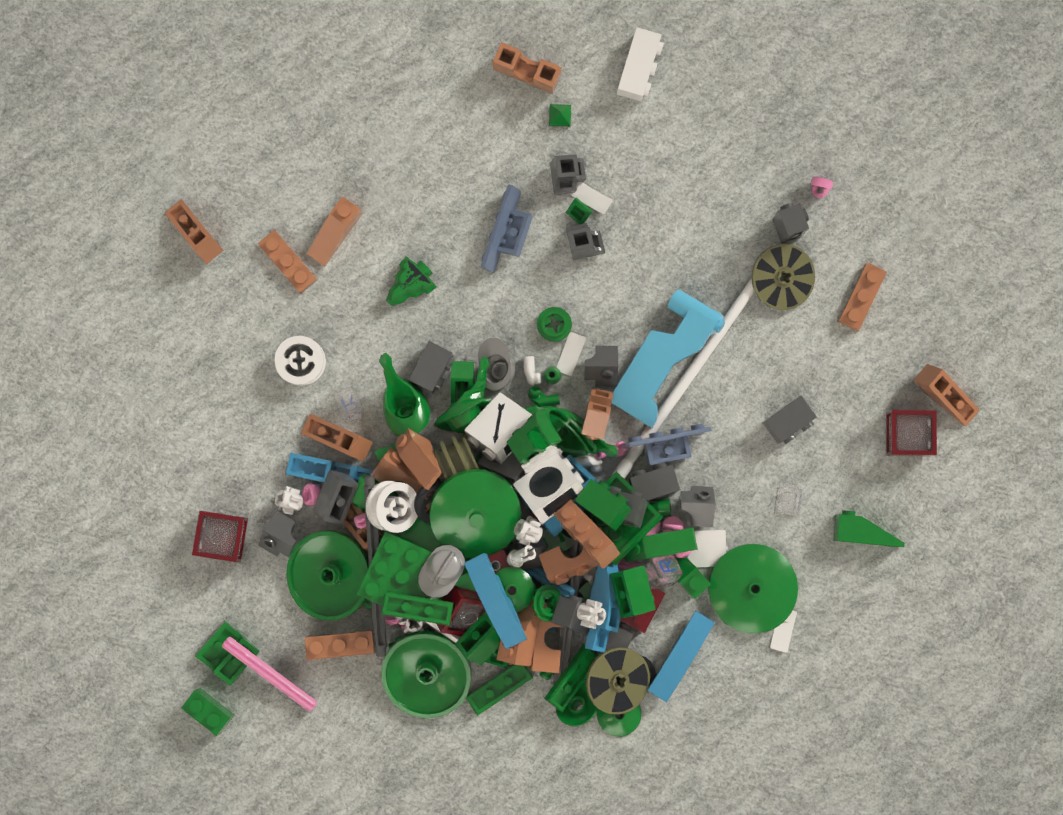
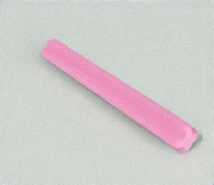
[222,637,317,711]

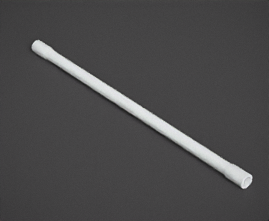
[611,244,776,479]

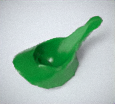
[379,353,431,436]
[433,356,491,433]
[556,408,618,457]

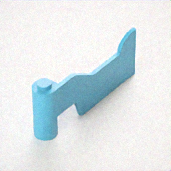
[612,289,725,428]

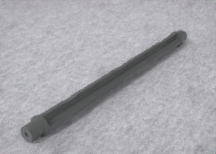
[363,476,387,657]
[553,538,583,685]

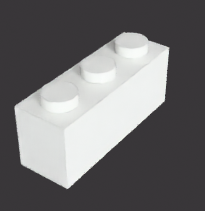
[617,27,664,102]

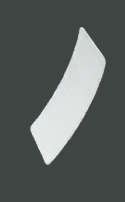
[570,182,613,214]
[557,332,586,376]
[770,611,797,653]

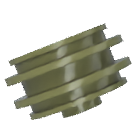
[434,435,479,483]

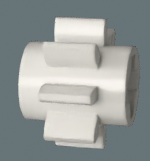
[275,486,303,515]
[514,516,543,546]
[577,599,606,629]
[399,618,426,633]

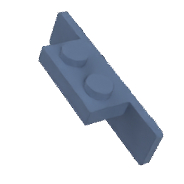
[481,184,533,273]
[622,423,712,465]

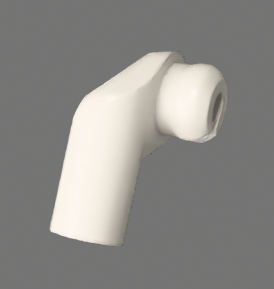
[523,356,542,386]
[573,456,603,472]

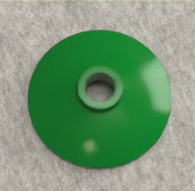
[495,567,534,612]
[556,683,598,727]
[597,705,642,737]

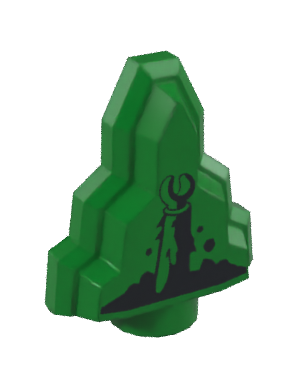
[386,256,437,306]

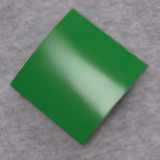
[195,620,260,686]

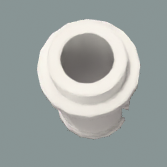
[507,545,536,568]

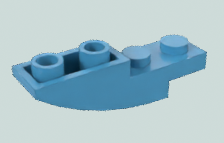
[585,562,621,652]

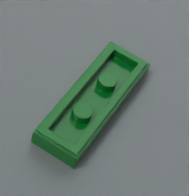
[381,591,453,626]
[544,644,598,712]
[466,664,533,716]

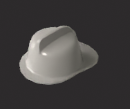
[478,338,515,391]
[419,545,465,598]

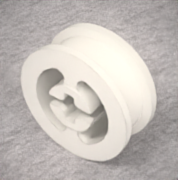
[275,336,326,386]
[366,481,417,533]

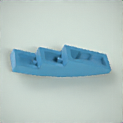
[286,453,373,483]
[464,553,527,649]
[647,610,715,702]

